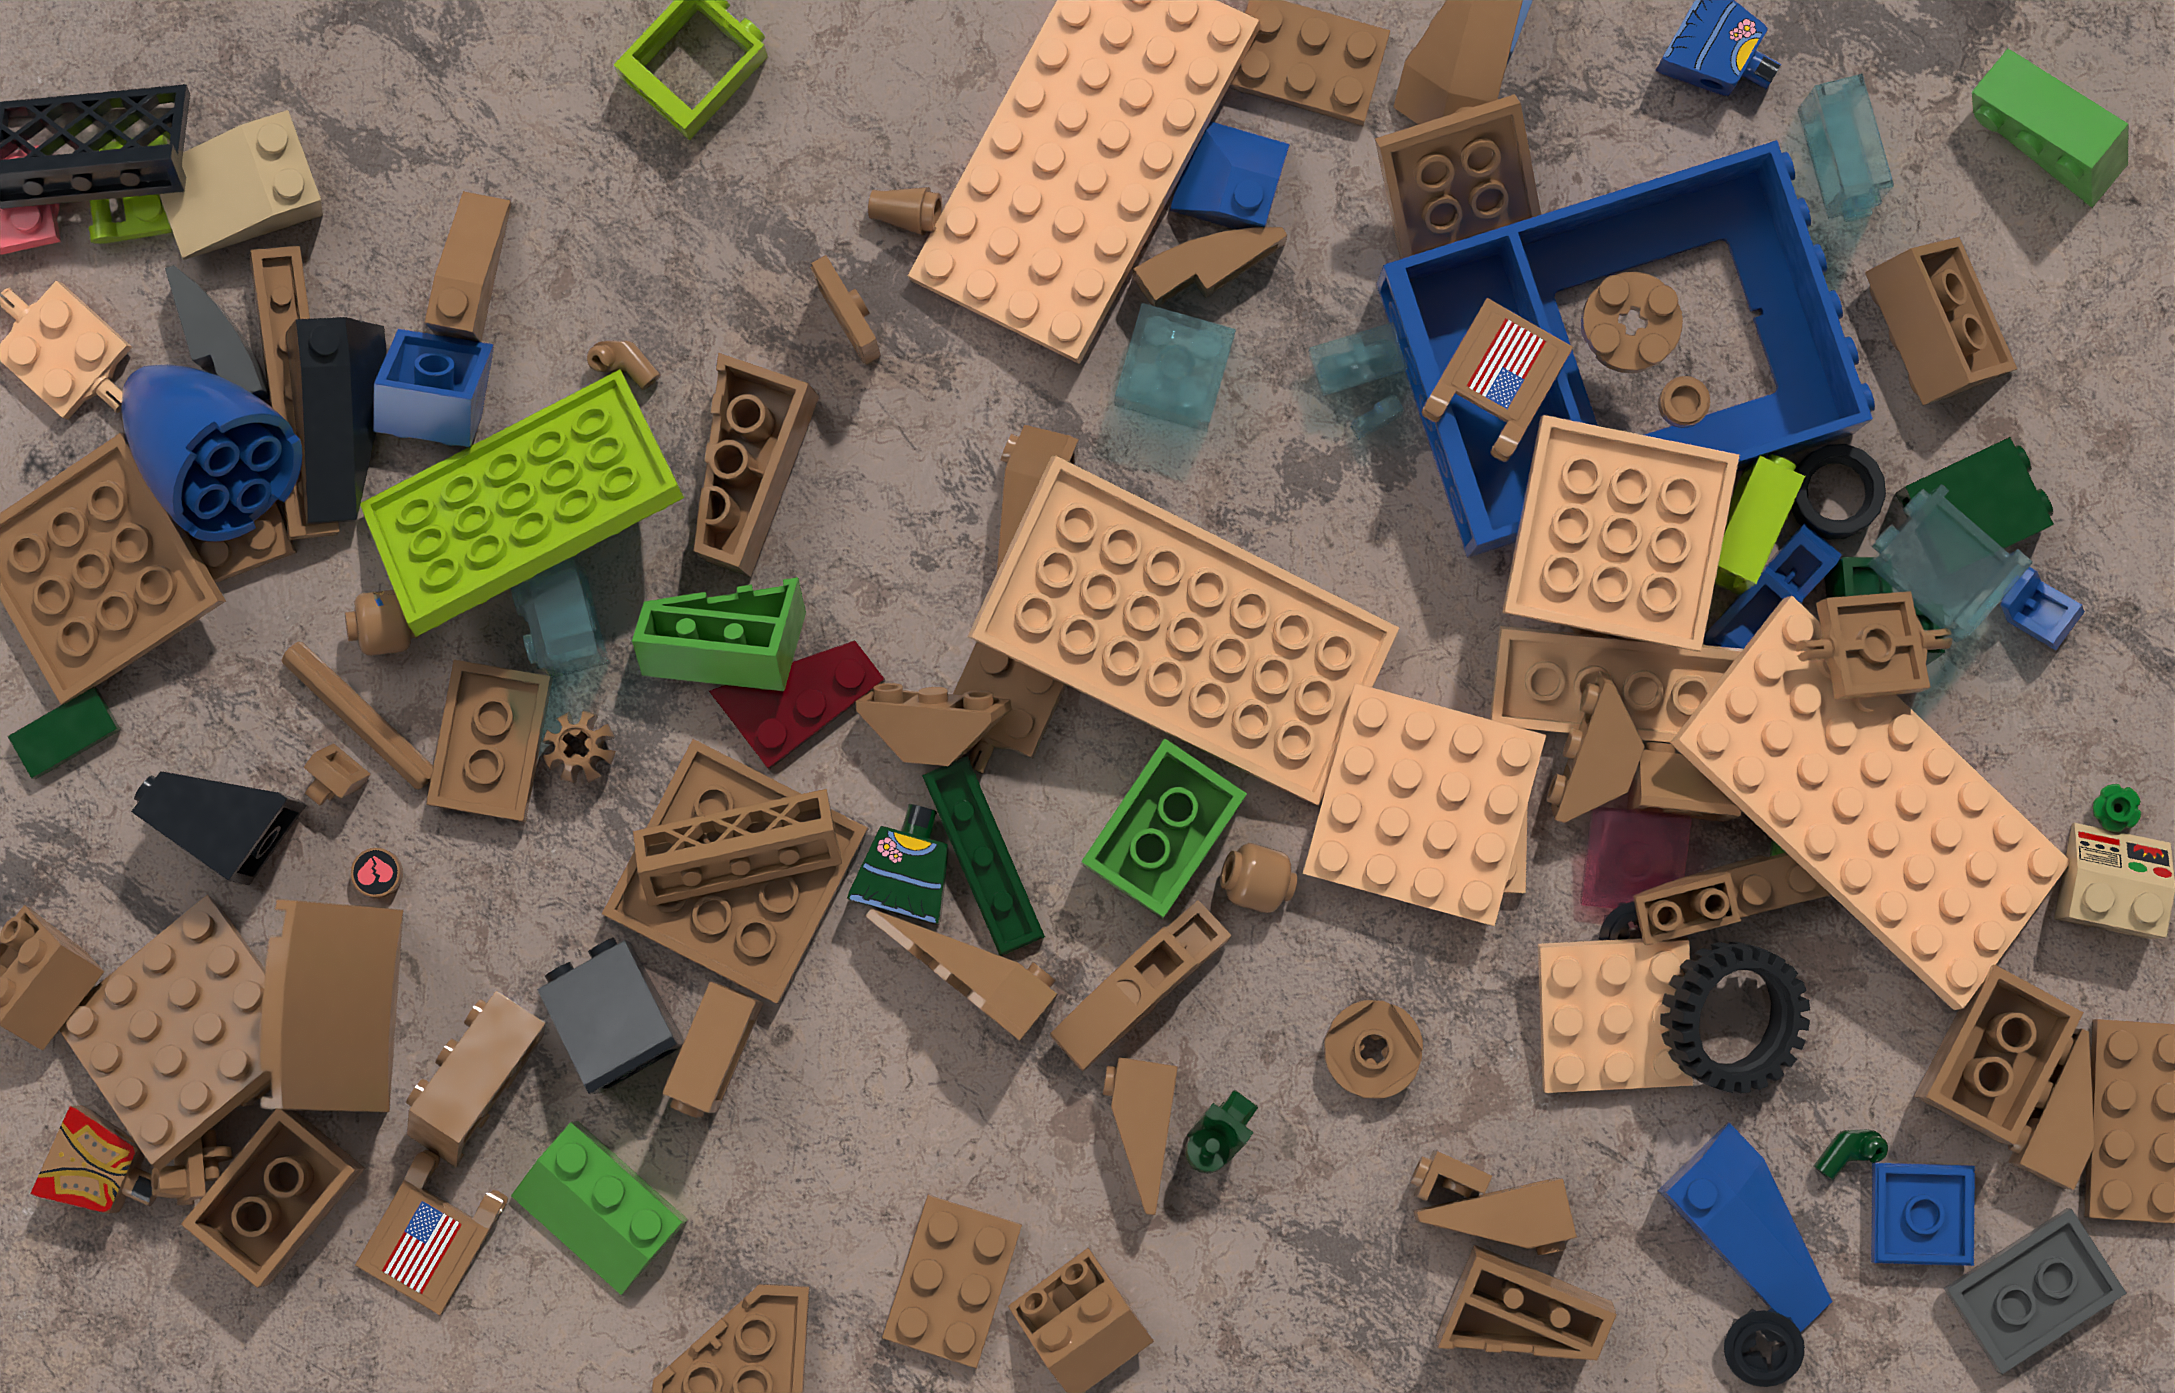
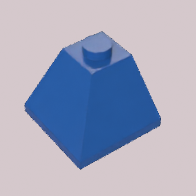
[1170,121,1290,230]

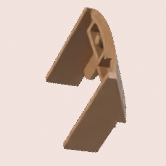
[260,900,403,1112]

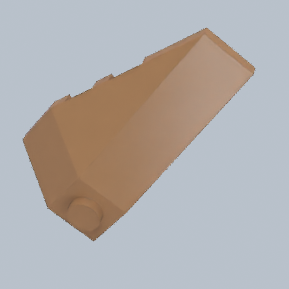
[1393,0,1523,124]
[997,425,1079,572]
[865,909,1058,1041]

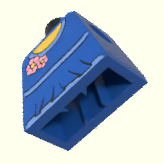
[1655,0,1781,96]

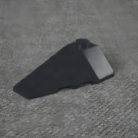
[285,317,387,525]

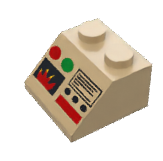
[2054,823,2175,939]

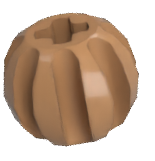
[542,710,616,784]

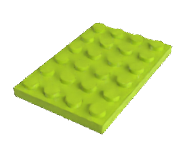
[360,369,685,637]

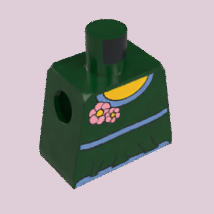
[847,804,949,925]

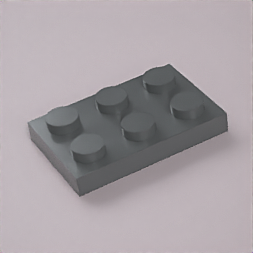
[1943,1208,2127,1374]

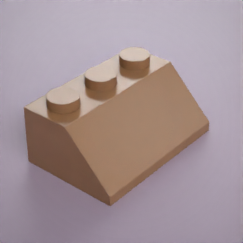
[1865,237,2017,406]

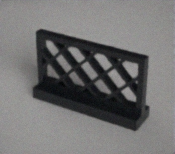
[0,84,190,209]

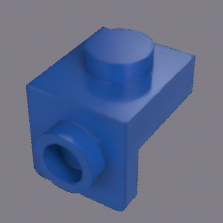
[2000,566,2085,650]

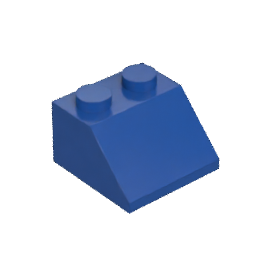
[374,329,494,447]

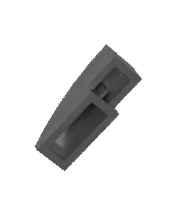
[165,265,269,401]

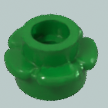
[2092,784,2141,832]

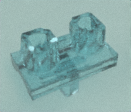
[1308,322,1407,396]

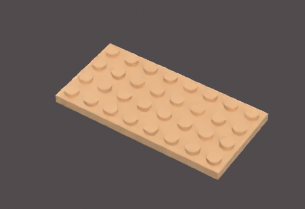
[908,0,1261,364]
[967,456,1399,806]
[1670,596,2070,1010]

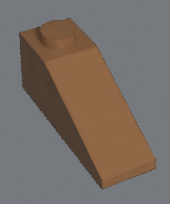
[424,191,512,342]
[1103,1057,1178,1215]
[1413,1177,1577,1255]

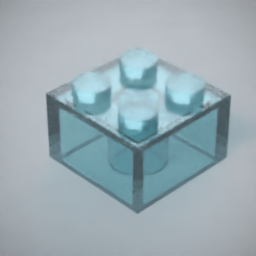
[1114,303,1236,432]
[511,557,610,678]

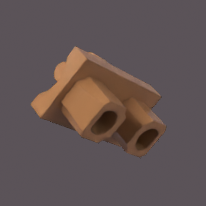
[151,1130,233,1205]

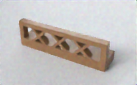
[633,789,843,906]

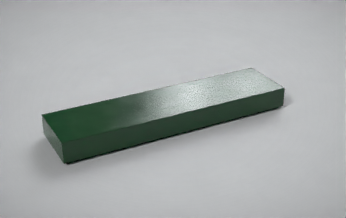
[922,756,1045,956]

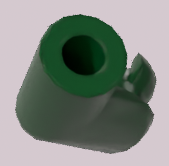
[1813,1129,1889,1181]

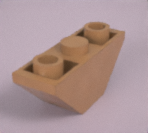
[1547,671,1645,823]
[856,683,1012,766]

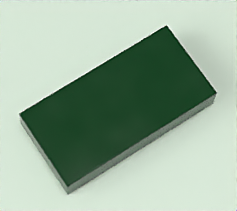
[7,687,121,780]

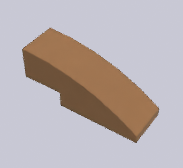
[1133,227,1287,310]

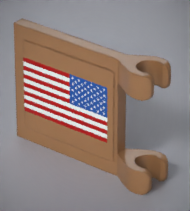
[1422,298,1573,462]
[355,1150,508,1315]

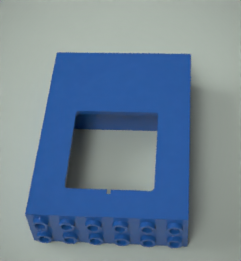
[1376,140,1875,558]

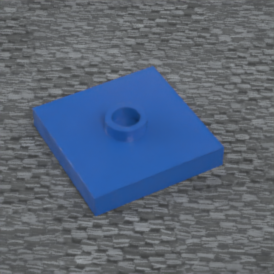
[1871,1163,1975,1266]

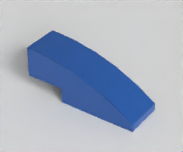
[1703,523,1842,649]

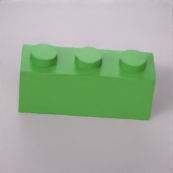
[511,1121,688,1295]

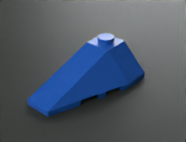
[1657,1122,1833,1332]

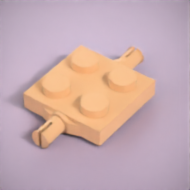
[0,281,132,420]

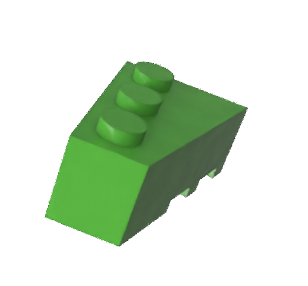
[1972,48,2129,208]
[632,577,806,691]

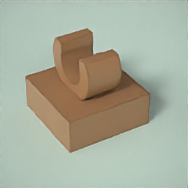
[303,743,371,806]

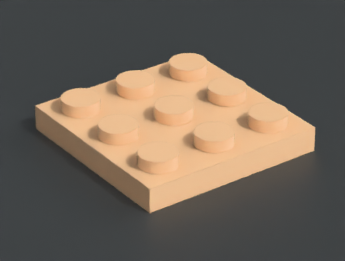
[1538,936,1693,1093]

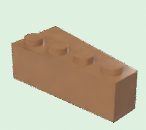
[694,353,819,577]

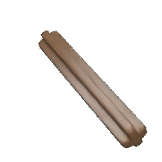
[281,641,433,790]

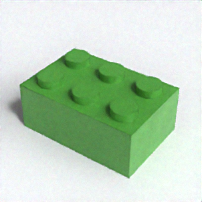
[1081,738,1247,920]

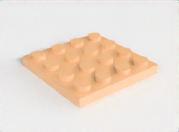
[1502,415,1739,652]
[1303,683,1546,926]

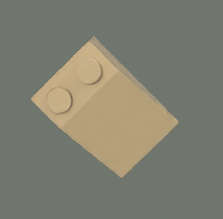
[159,110,323,260]

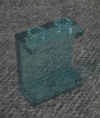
[1867,484,2033,643]

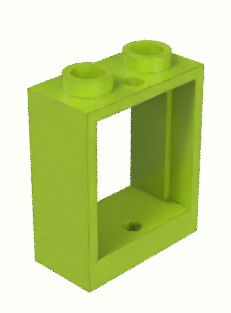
[614,0,768,141]
[1714,454,1805,595]

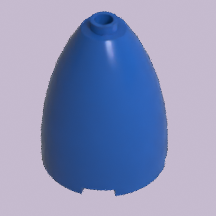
[122,364,303,541]

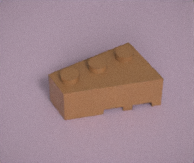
[406,991,546,1167]
[1436,1244,1617,1360]

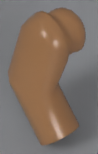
[587,340,661,390]

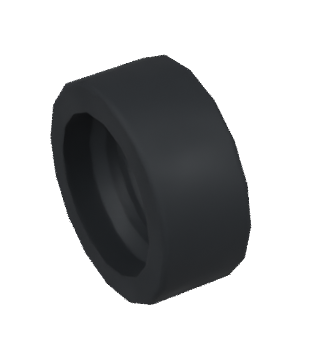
[1791,444,1886,540]

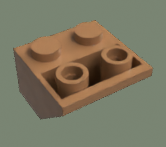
[0,905,105,1051]
[1008,1248,1154,1393]

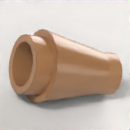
[868,187,942,235]

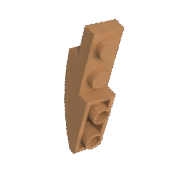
[1633,852,1830,945]
[1050,900,1232,1072]

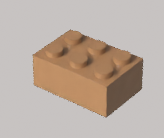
[1914,965,2084,1145]
[181,1109,365,1288]

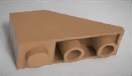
[2008,1029,2095,1190]

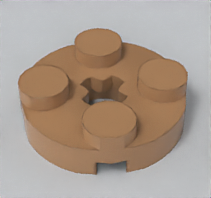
[1581,272,1683,373]
[1324,1000,1423,1098]

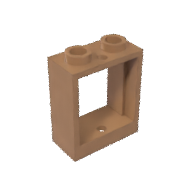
[662,982,764,1118]

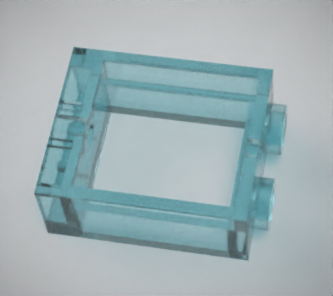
[1797,74,1894,222]

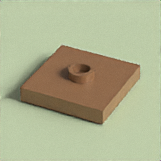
[810,255,881,365]

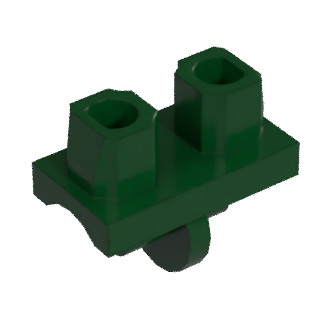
[1185,1090,1258,1174]

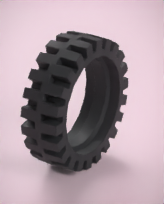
[1660,941,1810,1093]

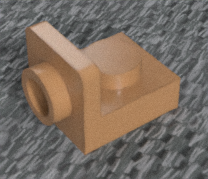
[1410,1150,1492,1201]

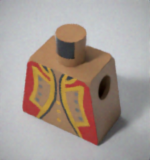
[30,1105,157,1214]

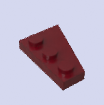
[709,640,886,770]

